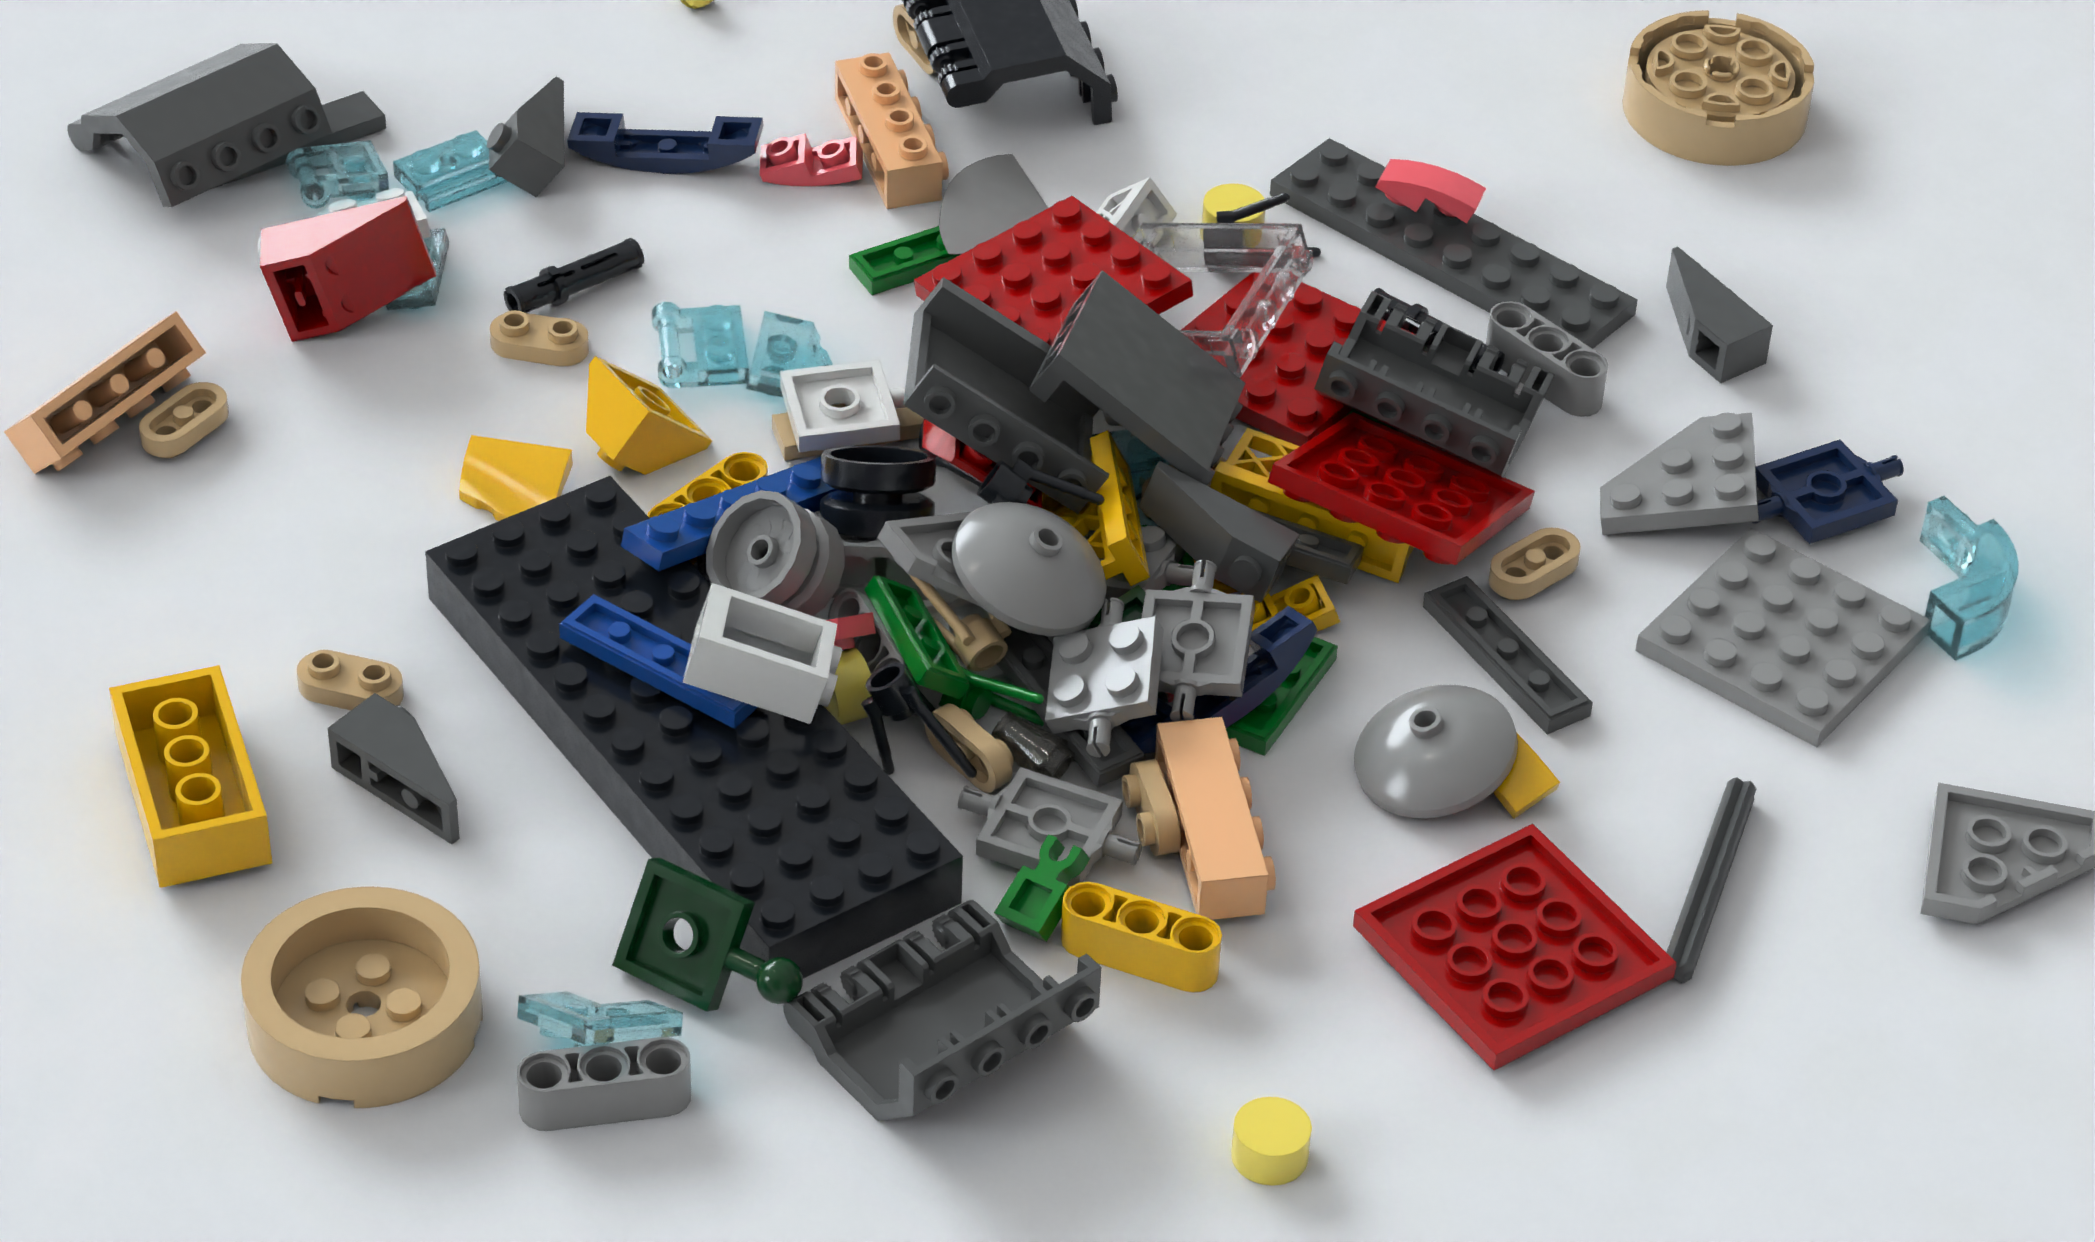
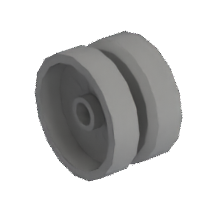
[706,490,845,616]

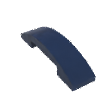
[567,112,764,174]
[1120,606,1317,754]

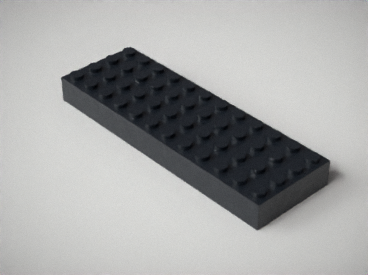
[425,476,963,979]

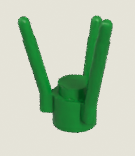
[938,667,1044,726]

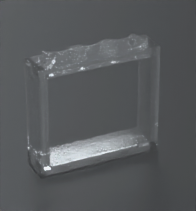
[1132,223,1313,378]

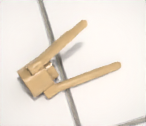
[910,575,1012,672]

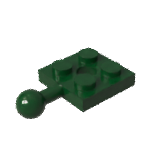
[612,857,803,1012]

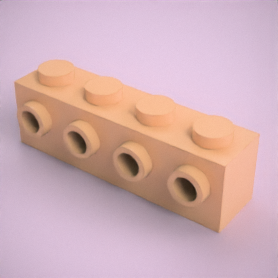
[835,53,949,209]
[4,311,206,474]
[1155,717,1276,920]

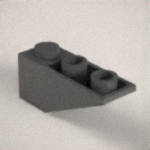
[1666,246,1773,383]

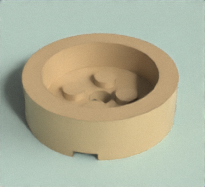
[1622,10,1814,166]
[241,886,483,1108]

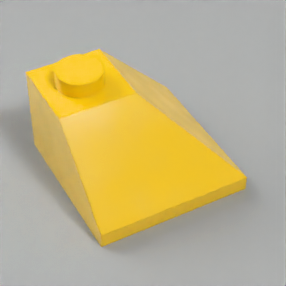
[586,356,712,475]

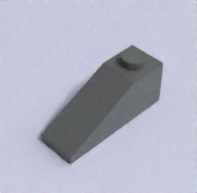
[487,76,565,197]
[1138,461,1300,603]
[328,693,460,845]

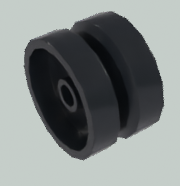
[820,446,936,538]

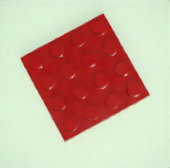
[914,196,1193,345]
[1180,264,1416,446]
[1268,412,1535,565]
[1353,824,1677,1070]

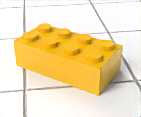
[109,665,272,888]

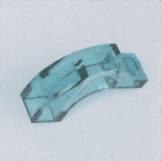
[1919,496,2019,661]

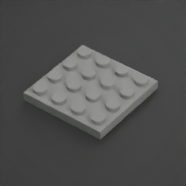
[1635,528,1931,747]

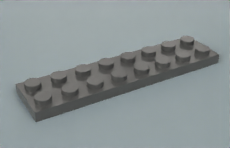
[1270,138,1638,349]

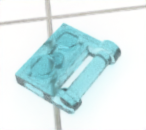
[286,140,389,209]
[651,302,749,388]

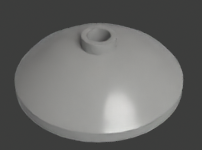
[952,502,1107,636]
[1354,685,1518,818]

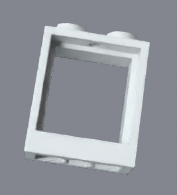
[683,583,842,724]

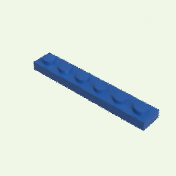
[621,457,837,571]

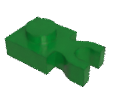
[994,834,1090,942]

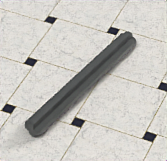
[1666,777,1757,983]

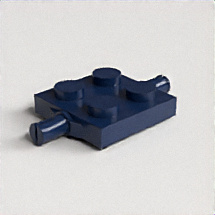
[1752,439,1904,544]

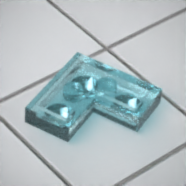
[517,991,683,1047]

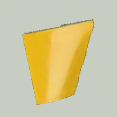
[459,435,573,521]

